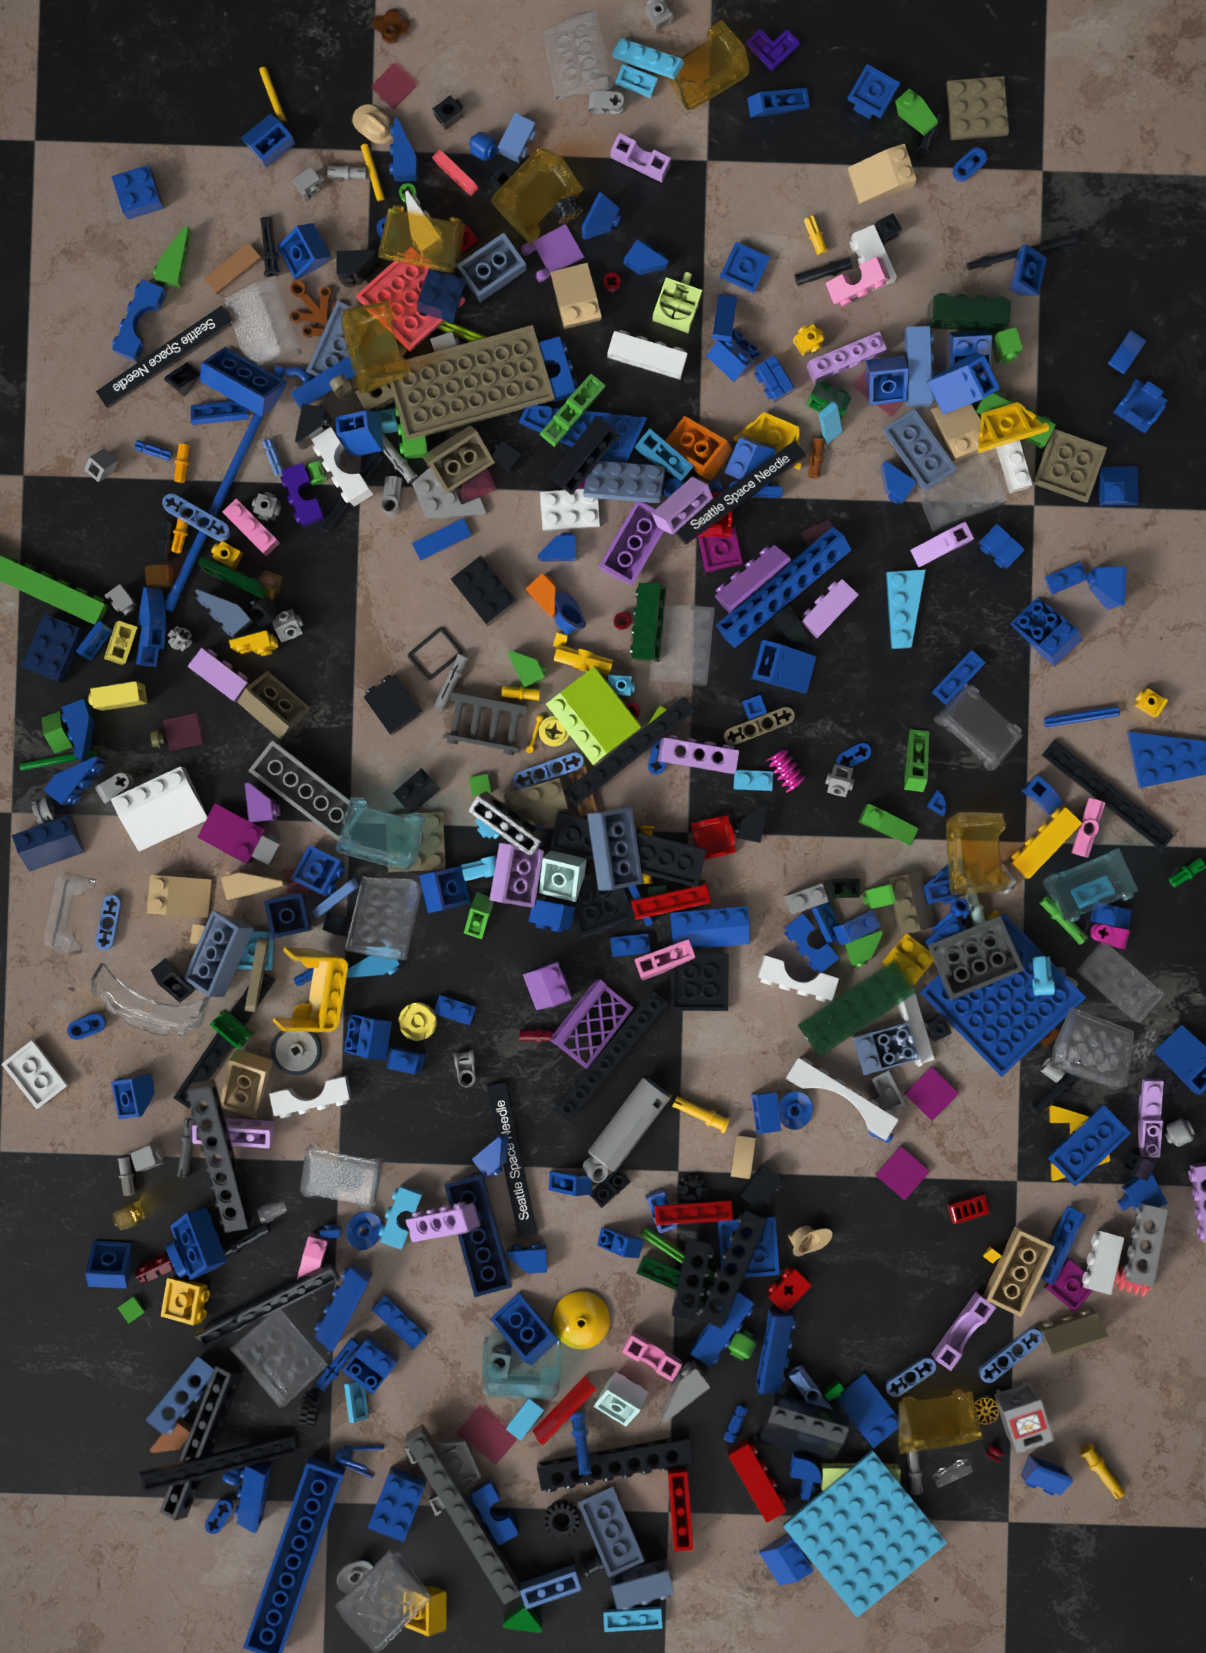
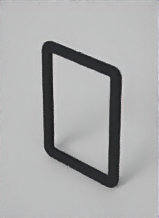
[408,627,462,681]

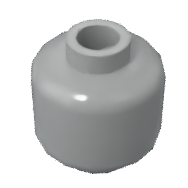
[1165,1118,1196,1147]

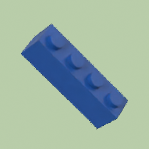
[690,1290,754,1367]

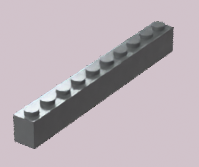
[405,1424,521,1605]

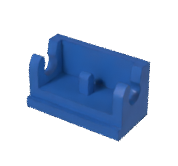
[751,1092,781,1134]

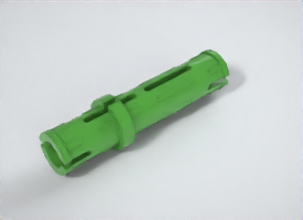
[1039,895,1088,945]

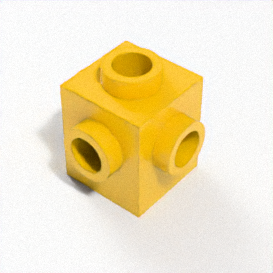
[793,324,824,357]

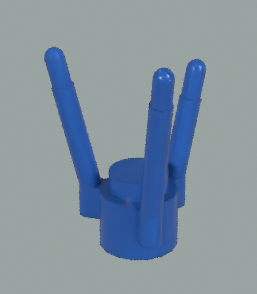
[932,896,971,931]
[335,1445,384,1478]

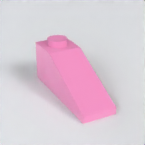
[634,939,695,981]
[297,1233,330,1294]

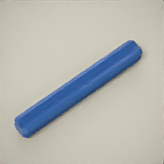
[1044,706,1120,727]

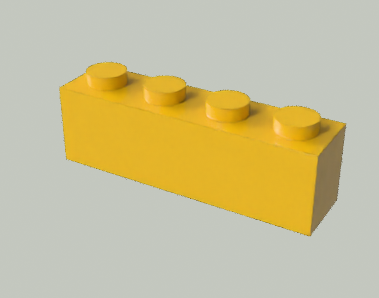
[1009,807,1082,879]

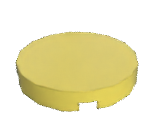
[399,1002,437,1041]

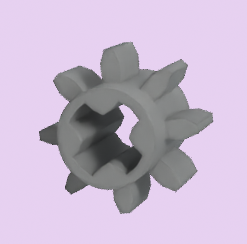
[168,626,192,651]

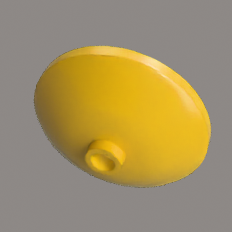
[553,1291,610,1349]

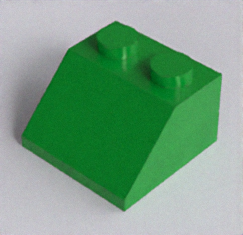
[805,381,852,421]

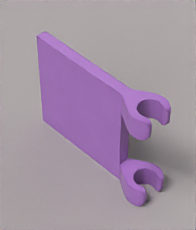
[521,224,584,282]

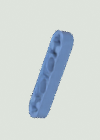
[162,494,230,541]
[513,752,585,789]
[979,1327,1043,1383]

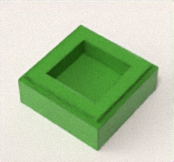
[469,774,491,796]
[118,1296,145,1324]

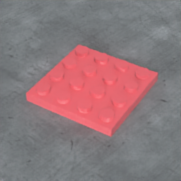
[356,246,465,351]

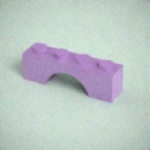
[932,1292,996,1371]

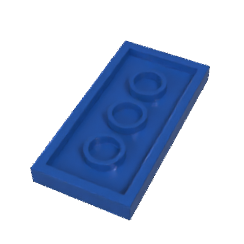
[1047,1104,1131,1186]

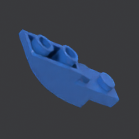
[136,587,166,667]

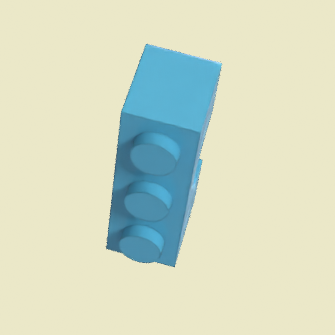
[379,1184,423,1250]

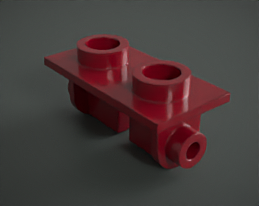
[135,1252,174,1283]

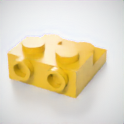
[229,631,279,656]
[882,934,934,987]
[161,1277,210,1325]

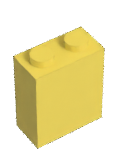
[89,682,148,711]

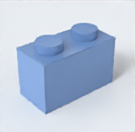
[498,113,537,163]

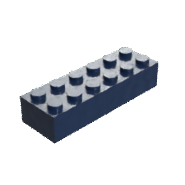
[444,1172,513,1297]

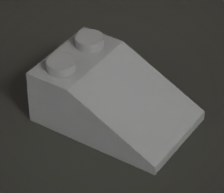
[661,1360,710,1423]

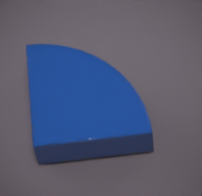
[927,790,946,816]

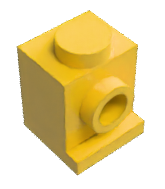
[211,541,244,570]
[1134,688,1168,718]

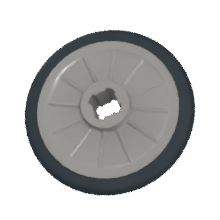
[271,1030,322,1075]

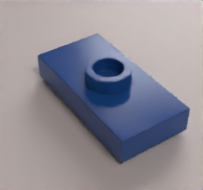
[76,621,113,661]

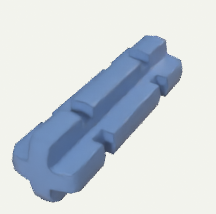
[263,438,284,476]

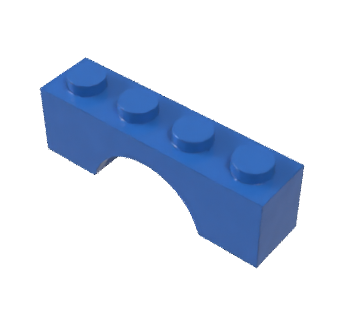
[112,279,167,363]

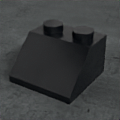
[336,250,379,287]
[295,403,332,450]

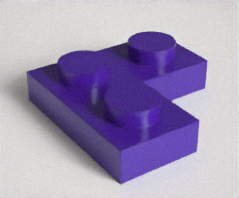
[746,29,800,72]

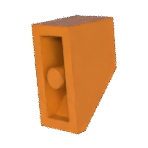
[526,573,556,619]

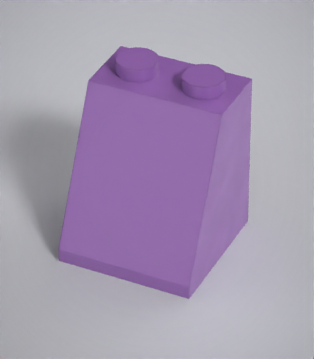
[523,961,572,1010]

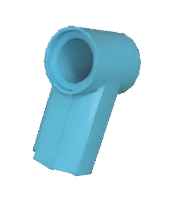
[461,855,497,881]
[1032,957,1054,996]

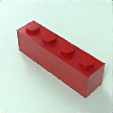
[727,1439,787,1523]
[667,1466,694,1552]

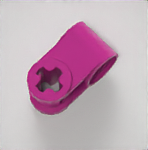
[1090,924,1130,949]

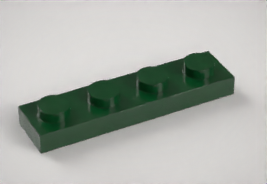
[198,557,267,598]
[636,1255,711,1303]

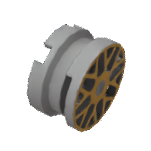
[31,796,57,825]

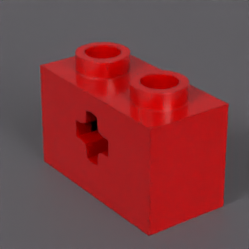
[767,1266,812,1313]

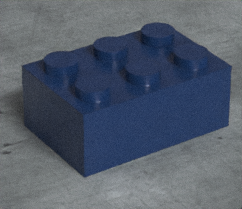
[22,614,85,683]

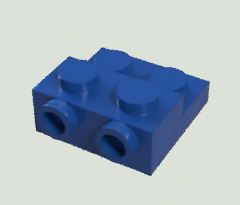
[291,845,346,898]

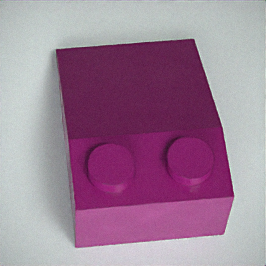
[197,803,267,864]

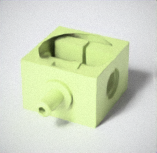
[653,272,702,333]

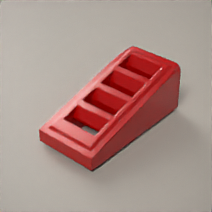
[947,1194,989,1224]

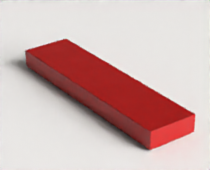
[631,884,711,920]
[654,1200,733,1226]
[533,1375,596,1445]

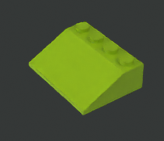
[546,666,642,765]

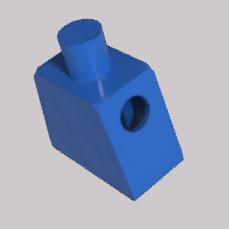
[386,1046,426,1074]
[1117,1173,1168,1211]

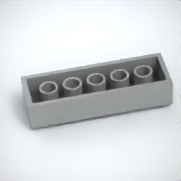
[248,741,366,842]

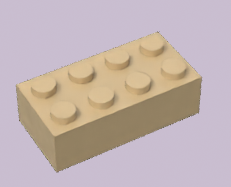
[982,1226,1055,1317]

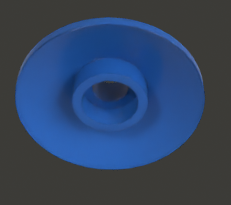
[777,1091,813,1130]
[346,1211,382,1250]

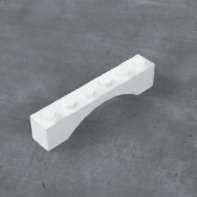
[786,1057,898,1140]

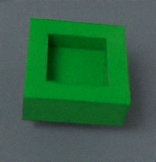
[823,1379,844,1402]

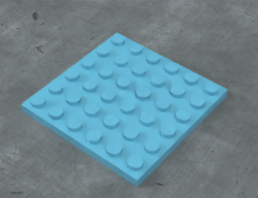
[783,1450,947,1618]

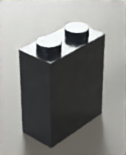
[363,674,423,735]

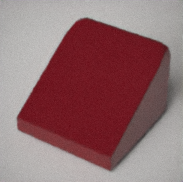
[450,223,478,252]

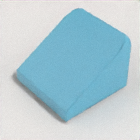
[376,408,398,434]

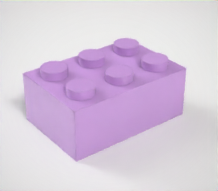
[490,843,544,908]

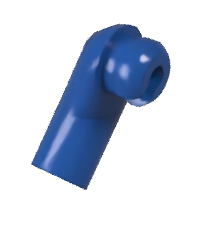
[286,366,312,385]

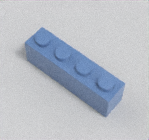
[904,326,935,407]

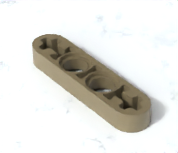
[723,707,795,746]
[245,937,269,1013]

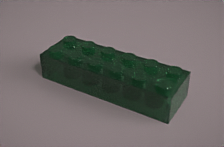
[798,958,917,1057]

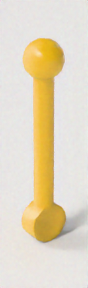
[526,715,544,753]

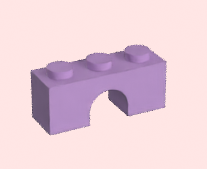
[611,133,671,182]

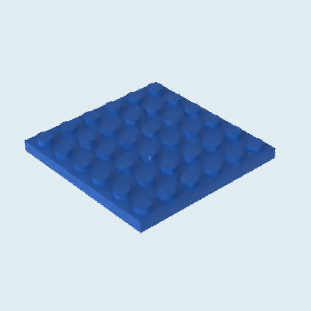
[920,914,1086,1077]

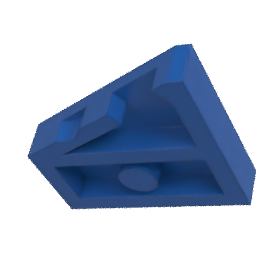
[923,860,966,905]

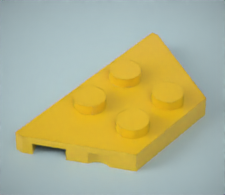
[978,402,1049,453]
[732,412,801,470]

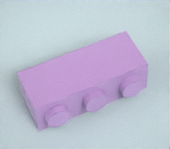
[652,477,713,535]
[801,579,858,638]
[188,648,250,703]

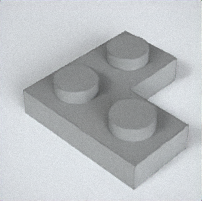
[871,1070,906,1112]

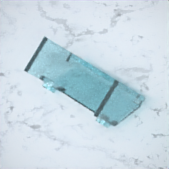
[482,1337,562,1399]

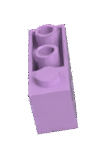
[910,522,974,567]

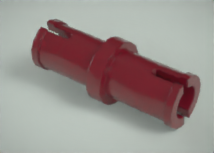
[519,1028,556,1043]

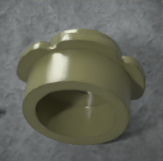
[150,730,164,748]

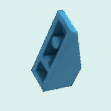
[634,429,693,481]
[346,944,401,978]

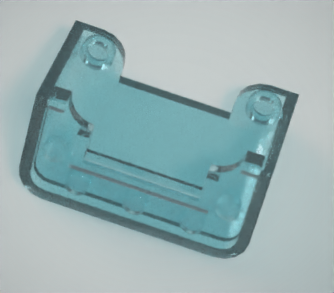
[335,797,426,870]
[1043,848,1138,923]

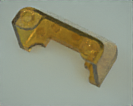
[665,20,750,110]
[491,148,583,244]
[378,205,465,273]
[341,301,411,394]
[946,812,1010,895]
[898,1389,982,1454]

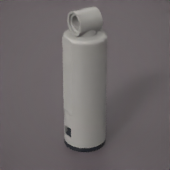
[583,1074,673,1183]

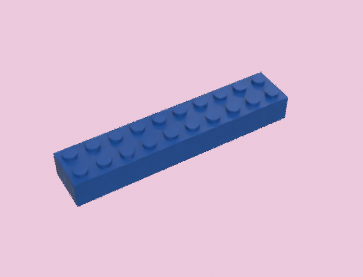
[243,1456,346,1653]

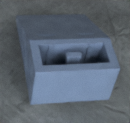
[195,590,256,638]
[852,1022,920,1075]

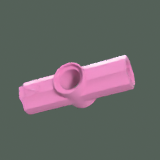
[1071,798,1105,858]

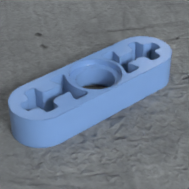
[311,878,360,920]
[95,895,122,950]
[885,1356,936,1397]

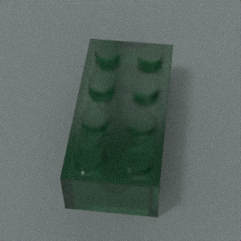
[927,293,1011,333]

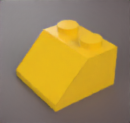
[403,1587,447,1636]

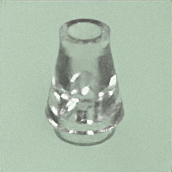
[257,1201,287,1224]

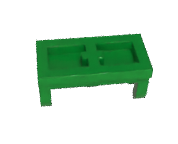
[209,1008,255,1050]

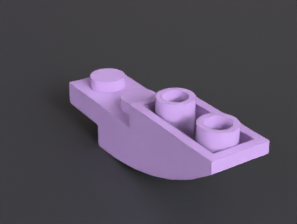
[1138,1079,1164,1157]

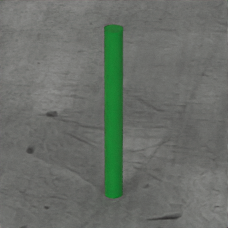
[19,749,97,771]

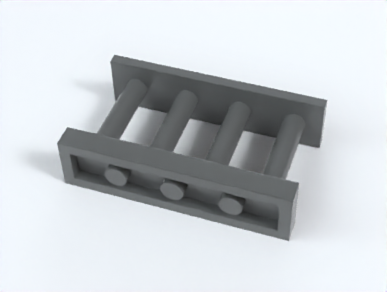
[443,692,528,756]

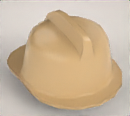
[353,105,394,144]
[789,1225,832,1256]

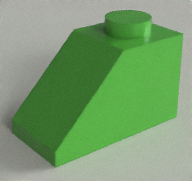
[895,88,938,136]
[507,651,547,688]
[862,884,896,909]
[464,893,494,939]
[843,930,882,967]

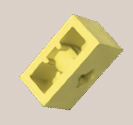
[104,621,137,665]

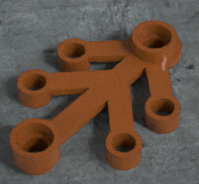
[290,280,337,338]

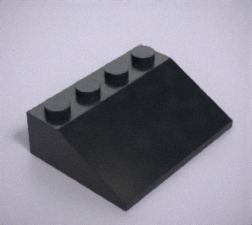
[758,1393,849,1464]

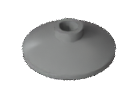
[337,1560,374,1594]

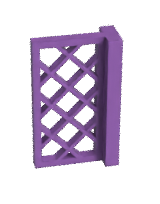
[549,979,633,1069]

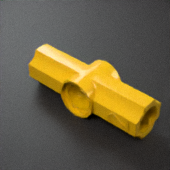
[554,645,613,676]

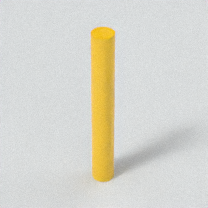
[259,67,286,123]
[361,144,385,201]

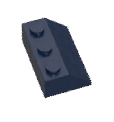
[12,816,85,872]

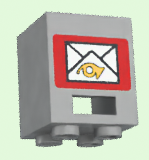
[994,1380,1054,1453]

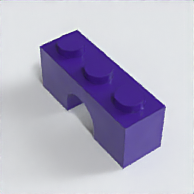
[280,462,325,527]

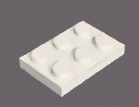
[540,489,600,531]
[1,1040,69,1109]

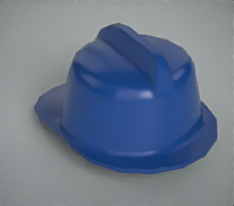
[555,592,586,635]

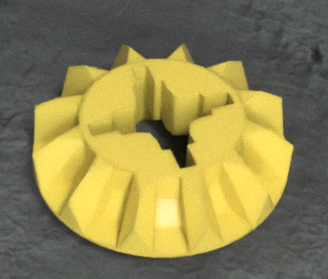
[539,716,569,747]

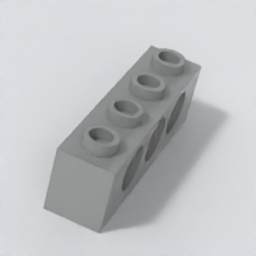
[1124,1203,1168,1287]

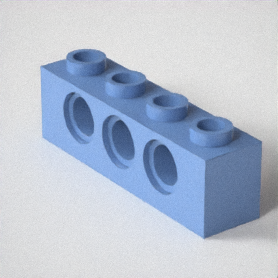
[146,1357,214,1435]

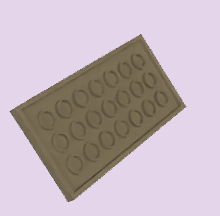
[385,325,555,441]

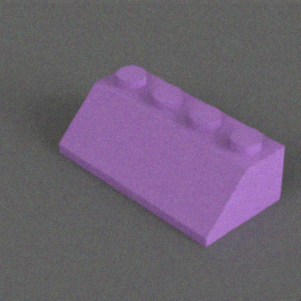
[598,501,664,585]
[715,545,791,614]

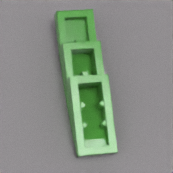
[540,374,605,447]

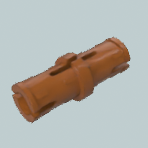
[808,438,825,479]

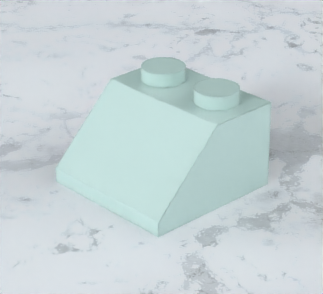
[539,850,587,902]
[593,1372,648,1426]

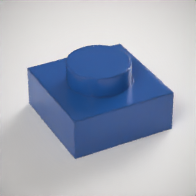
[742,695,767,720]
[320,1224,342,1239]

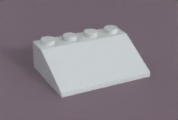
[111,766,208,852]

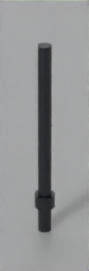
[966,234,1079,270]

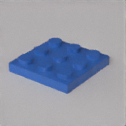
[718,1216,780,1277]

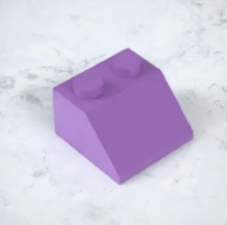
[245,783,281,823]

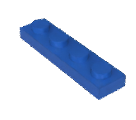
[1040,1206,1086,1285]

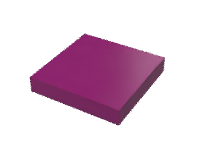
[698,526,743,573]
[904,1066,959,1121]
[875,1146,930,1200]
[1044,1257,1093,1312]

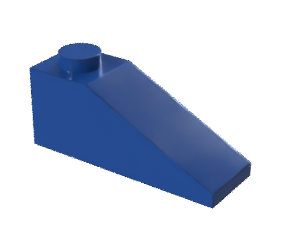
[747,88,810,118]

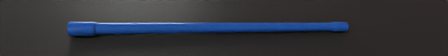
[164,366,286,612]

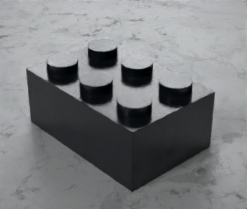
[451,555,517,627]

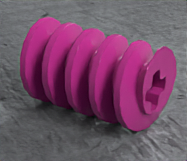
[766,749,805,793]

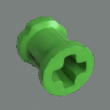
[306,461,328,485]

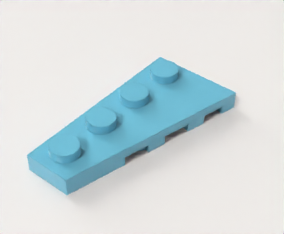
[886,570,925,649]

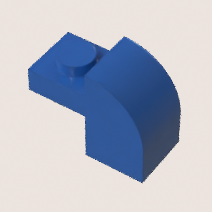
[789,1453,821,1501]

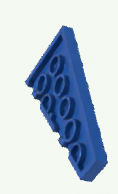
[519,405,647,463]
[1127,732,1206,788]

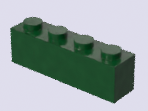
[630,582,667,662]

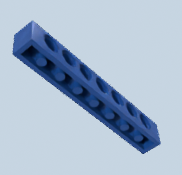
[716,527,852,648]

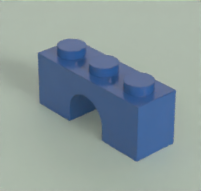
[538,336,578,402]
[783,913,839,973]
[469,1478,519,1546]

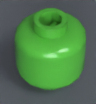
[728,1330,757,1361]

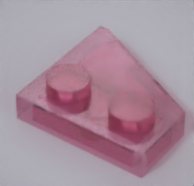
[461,468,496,504]

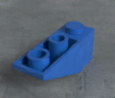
[390,118,418,181]
[61,699,95,762]

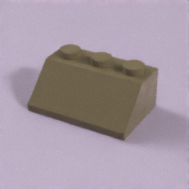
[422,425,495,494]
[237,671,310,740]
[504,778,570,825]
[886,870,936,935]
[1039,1308,1109,1358]

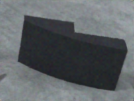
[589,1168,631,1208]

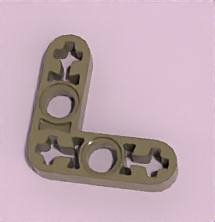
[329,362,385,401]

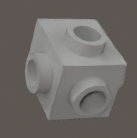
[252,492,281,522]
[272,609,303,643]
[825,764,854,797]

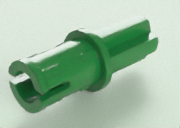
[1169,858,1206,887]

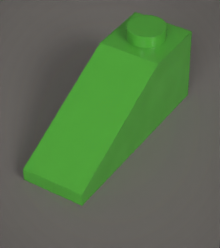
[153,226,192,288]
[904,729,929,792]
[858,804,918,846]

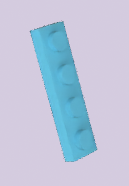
[612,38,684,79]

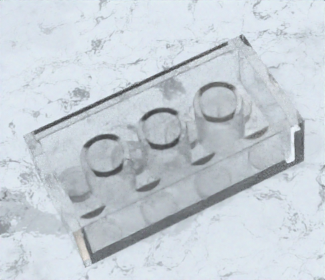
[1076,942,1165,1023]

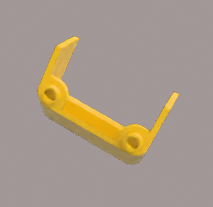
[273,947,348,1032]

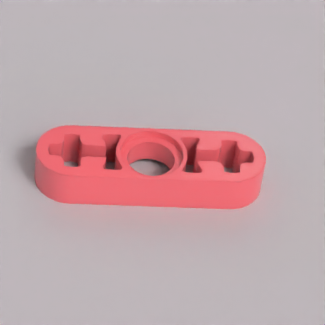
[432,150,479,196]

